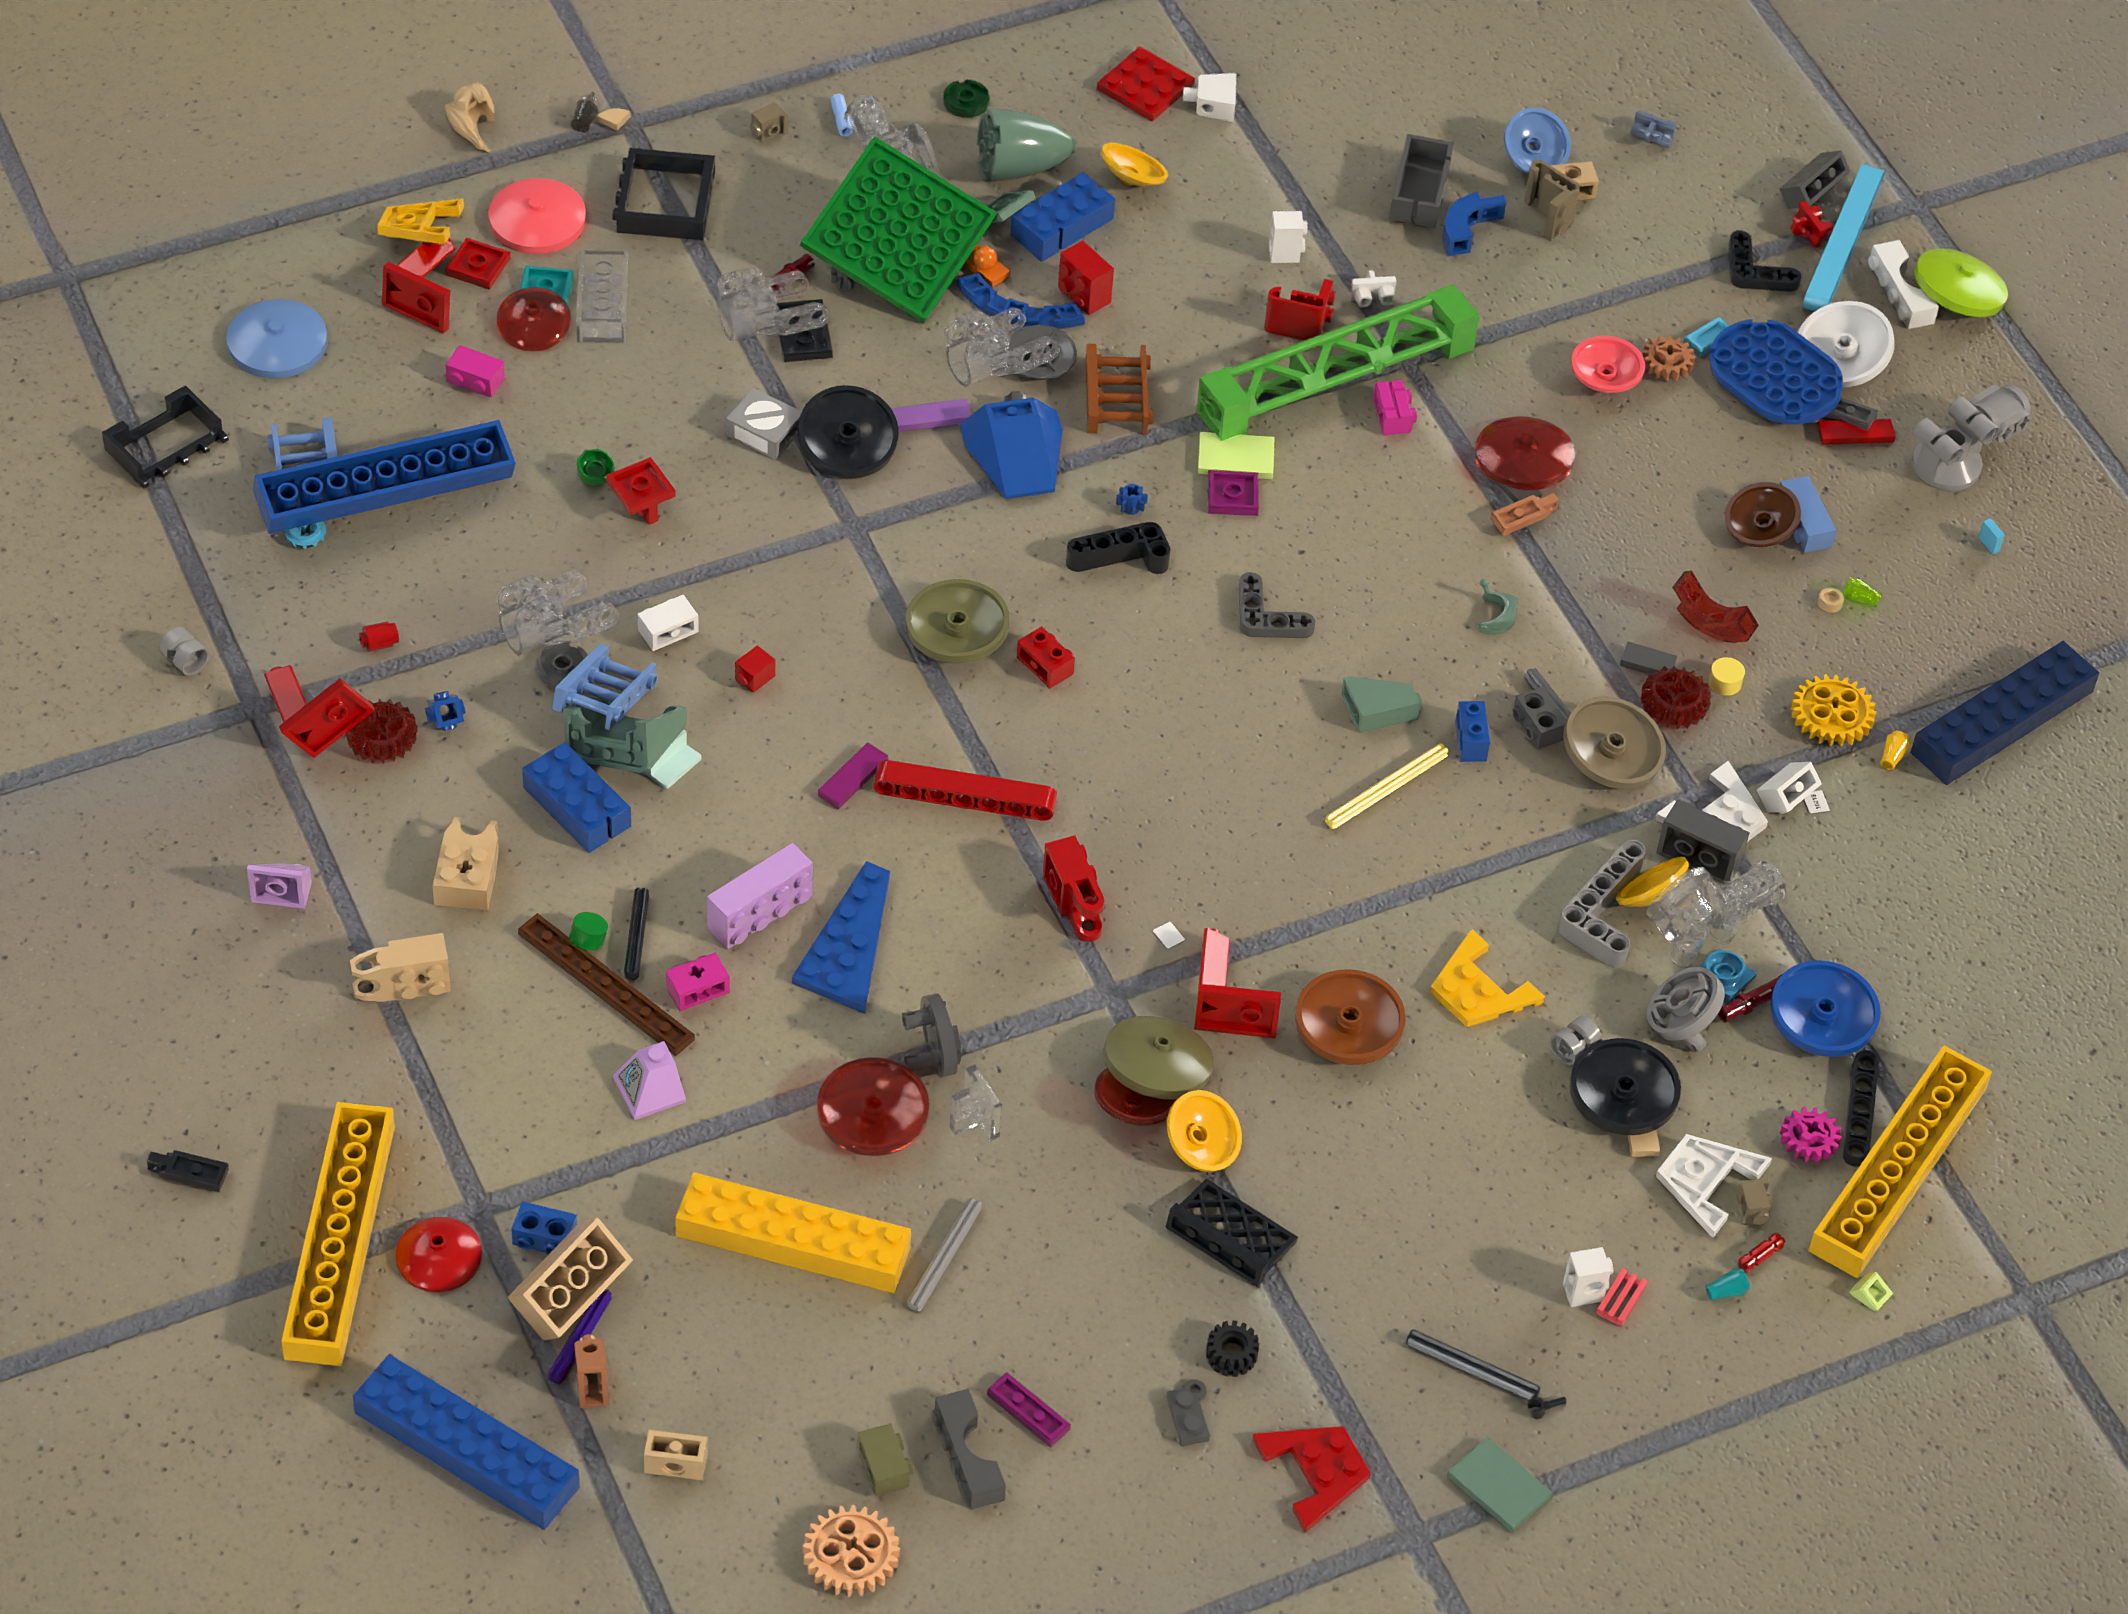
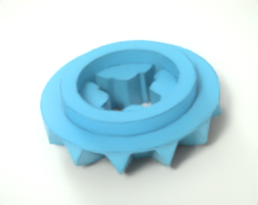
[285,521,326,549]

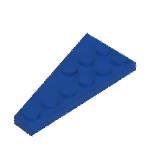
[792,861,890,1014]

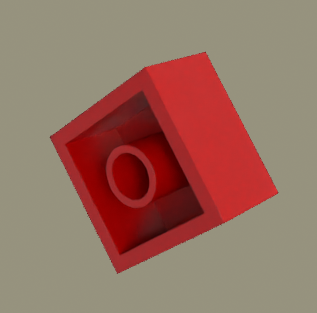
[1058,240,1114,315]

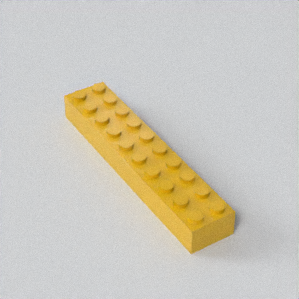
[1808,1045,1992,1279]
[281,1102,395,1366]

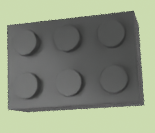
[1656,799,1750,886]

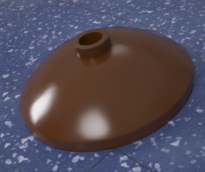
[1725,482,1801,547]

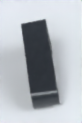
[1066,522,1171,574]

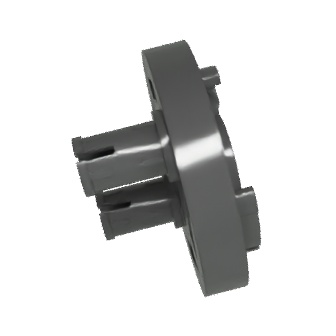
[902,993,961,1077]

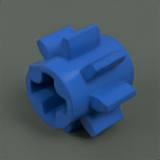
[1116,484,1148,515]

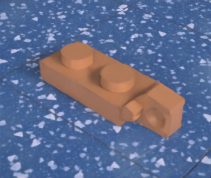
[1490,493,1559,536]

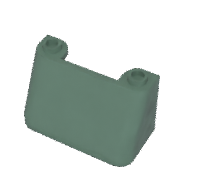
[563,696,687,773]

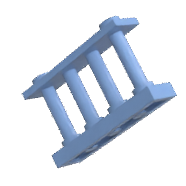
[267,418,337,470]
[552,643,658,730]

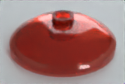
[496,287,571,351]
[1094,1068,1177,1126]

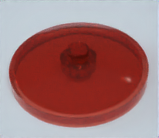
[1475,416,1575,490]
[817,1057,929,1156]

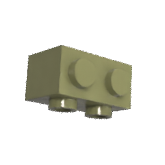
[857,1423,913,1496]

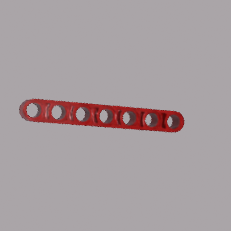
[873,760,1057,821]

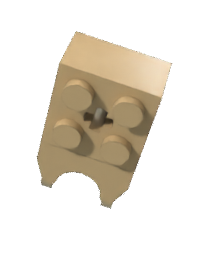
[433,817,499,911]
[350,933,451,1002]

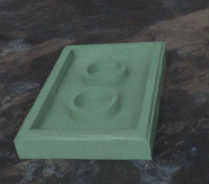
[1447,1437,1552,1533]

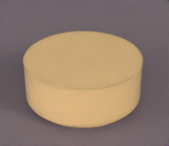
[1817,588,1844,613]

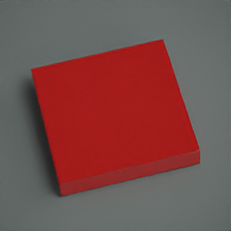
[445,237,511,290]

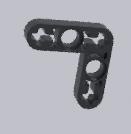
[1728,230,1802,292]

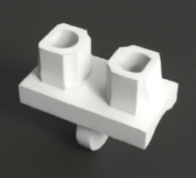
[1350,270,1396,307]

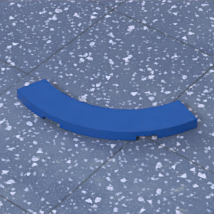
[956,273,1085,329]

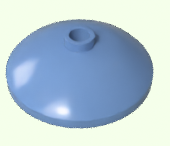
[1504,107,1571,174]

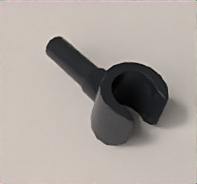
[1528,1397,1567,1419]

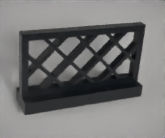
[1165,1178,1298,1287]

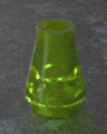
[1842,576,1882,607]

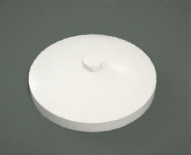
[1798,301,1895,387]

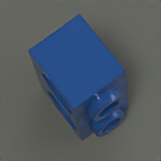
[1455,701,1490,762]
[511,1201,577,1255]

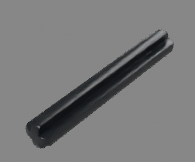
[624,887,649,980]

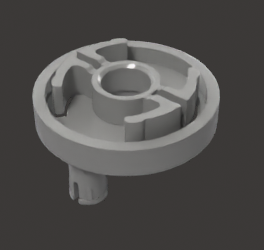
[1647,967,1725,1052]

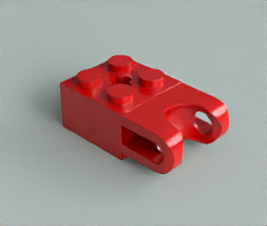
[1042,835,1104,942]

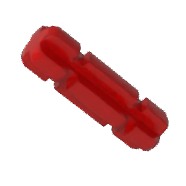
[1737,1233,1785,1273]

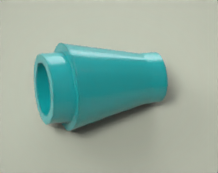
[1705,1269,1750,1301]

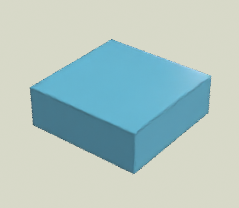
[1978,519,2005,555]

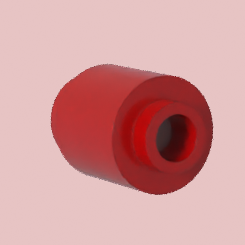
[359,621,399,652]

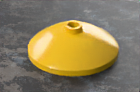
[1101,143,1168,187]
[1616,857,1689,907]
[1167,1090,1242,1172]

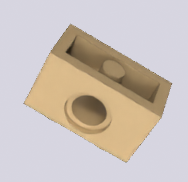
[1550,161,1599,200]
[644,1430,708,1480]

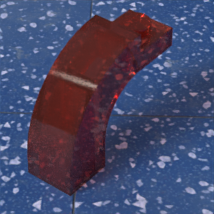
[1672,570,1759,643]

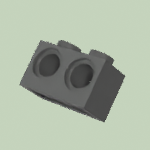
[1512,686,1567,749]

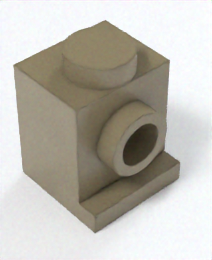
[750,102,788,141]
[1736,1178,1773,1225]

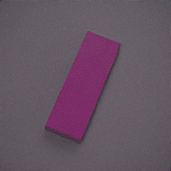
[818,742,888,809]
[987,1372,1071,1447]

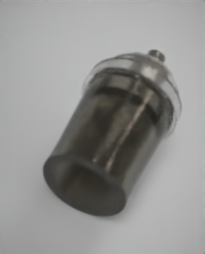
[571,92,600,132]

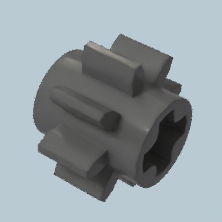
[831,266,859,290]

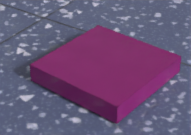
[1208,470,1259,516]

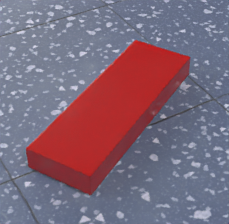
[1817,419,1896,445]

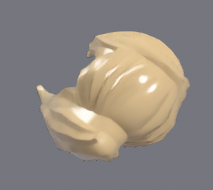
[444,82,495,152]

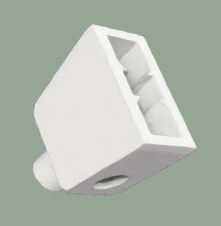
[1183,73,1236,122]

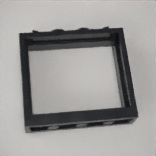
[612,148,715,241]

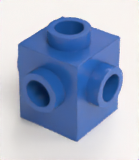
[425,691,465,731]

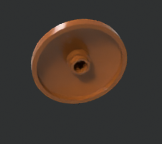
[1295,969,1406,1065]

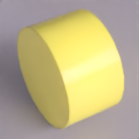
[1709,657,1745,696]

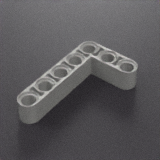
[1558,840,1645,968]

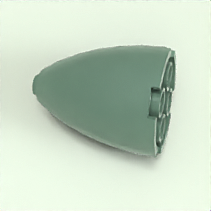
[976,108,1075,181]

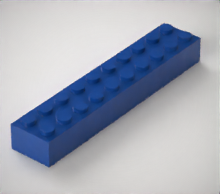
[253,420,516,534]

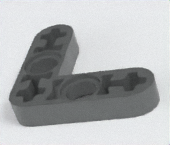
[1239,572,1316,638]

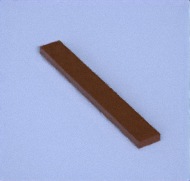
[518,913,695,1056]

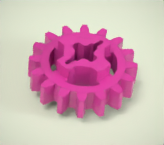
[1780,1107,1842,1164]

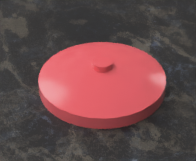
[489,178,586,254]

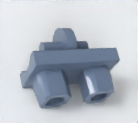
[1630,110,1677,148]

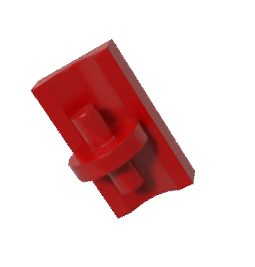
[1790,201,1834,248]

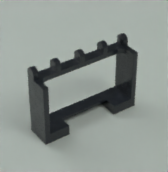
[102,385,229,488]

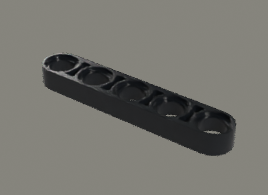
[1843,1050,1879,1167]

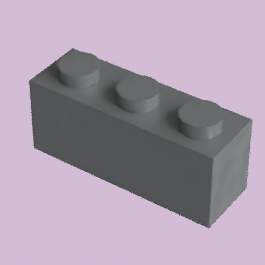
[1779,151,1850,209]

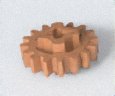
[1642,335,1696,381]

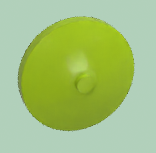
[1914,249,2008,317]

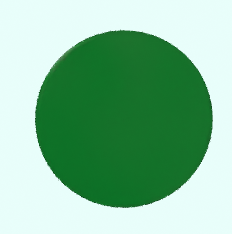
[569,912,608,951]

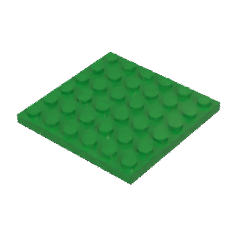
[800,136,997,323]

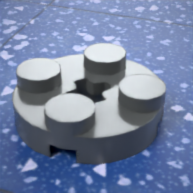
[537,642,588,691]

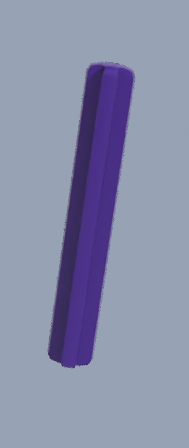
[548,1289,612,1384]

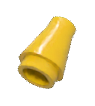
[1880,731,1911,770]

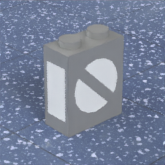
[724,388,802,460]

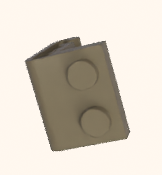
[1525,160,1580,241]

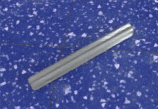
[907,1198,982,1312]

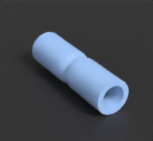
[830,94,853,137]

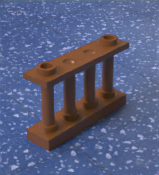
[1085,344,1153,435]

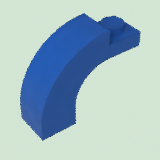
[1442,192,1506,256]

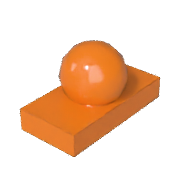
[964,244,1010,288]

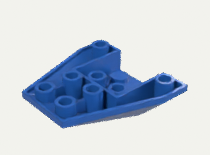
[960,397,1063,499]

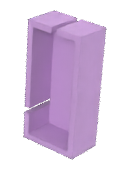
[707,843,813,950]

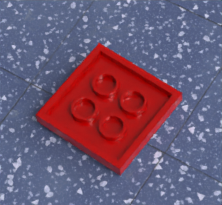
[1096,46,1195,122]

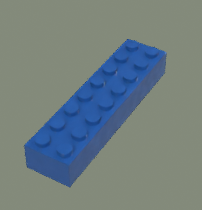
[353,1354,580,1530]

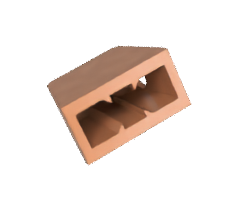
[574,1334,609,1408]

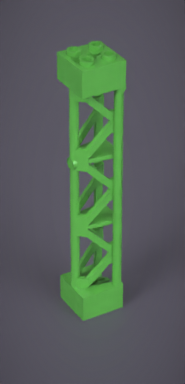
[1196,284,1480,441]

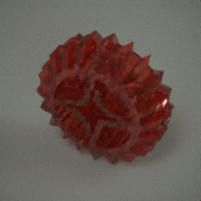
[1641,665,1711,730]
[345,698,418,764]

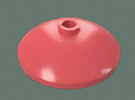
[1571,336,1645,393]

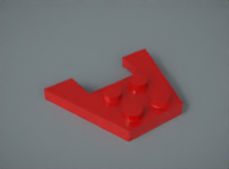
[1252,1426,1371,1533]

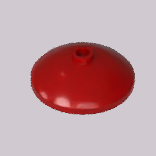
[395,1217,482,1292]

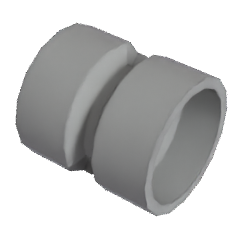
[159,627,210,676]
[1550,1016,1602,1065]

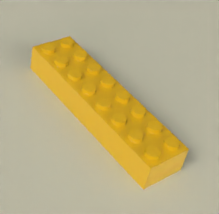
[675,1172,911,1293]

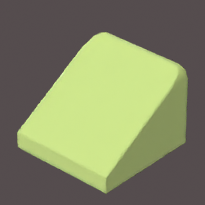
[1849,1272,1893,1312]

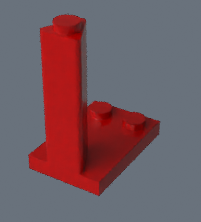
[382,238,456,333]
[264,665,375,758]
[1194,928,1282,1038]

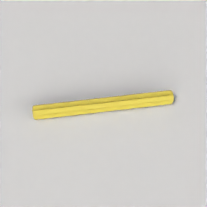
[1325,743,1448,829]

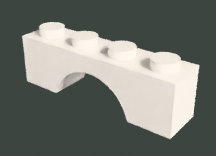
[1868,240,1939,329]

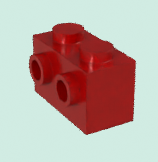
[1017,626,1075,689]

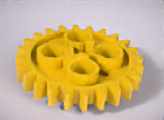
[1791,674,1876,747]

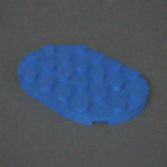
[1710,319,1843,424]

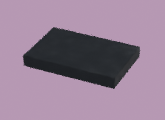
[774,299,833,362]

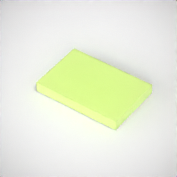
[1198,432,1275,479]

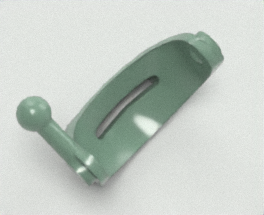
[1478,579,1518,635]

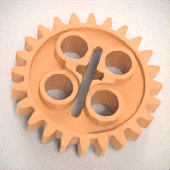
[803,1505,900,1597]

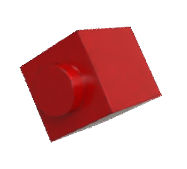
[735,645,776,693]

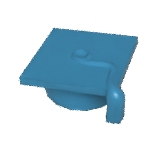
[1700,948,1757,1005]

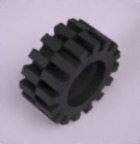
[1206,1320,1259,1377]

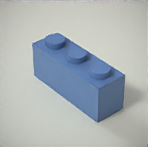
[1780,476,1837,553]

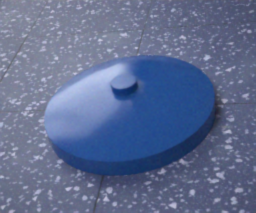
[1770,960,1881,1057]

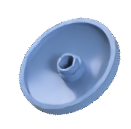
[227,299,328,378]

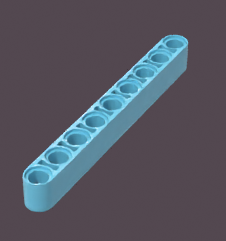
[1802,163,1885,312]

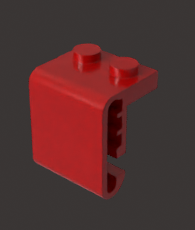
[1264,279,1336,341]

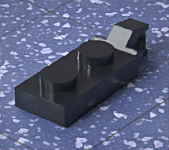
[147,1150,229,1192]

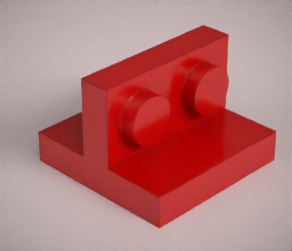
[606,457,676,525]

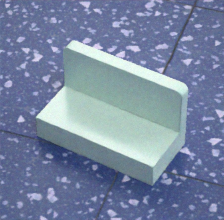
[643,729,701,789]

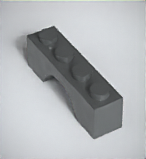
[931,1388,1006,1510]

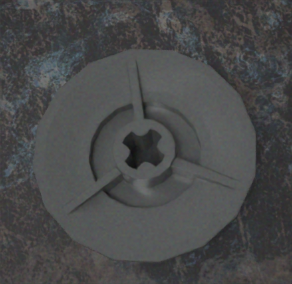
[1003,325,1077,380]

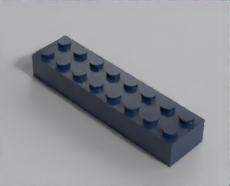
[1910,641,2100,786]

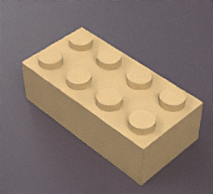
[507,1217,633,1340]

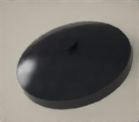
[798,385,899,479]
[1569,1038,1681,1135]

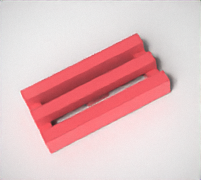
[1596,1268,1648,1327]

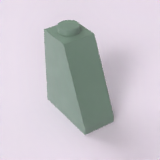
[1341,677,1422,733]

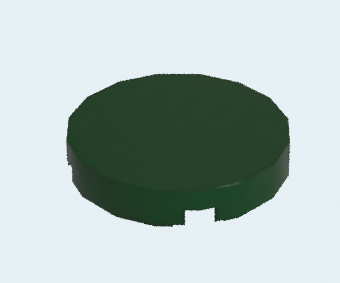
[943,80,990,118]

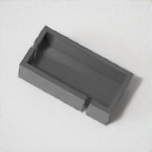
[1389,134,1454,228]

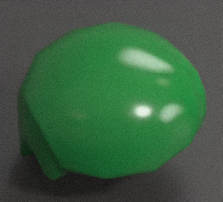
[576,449,615,486]

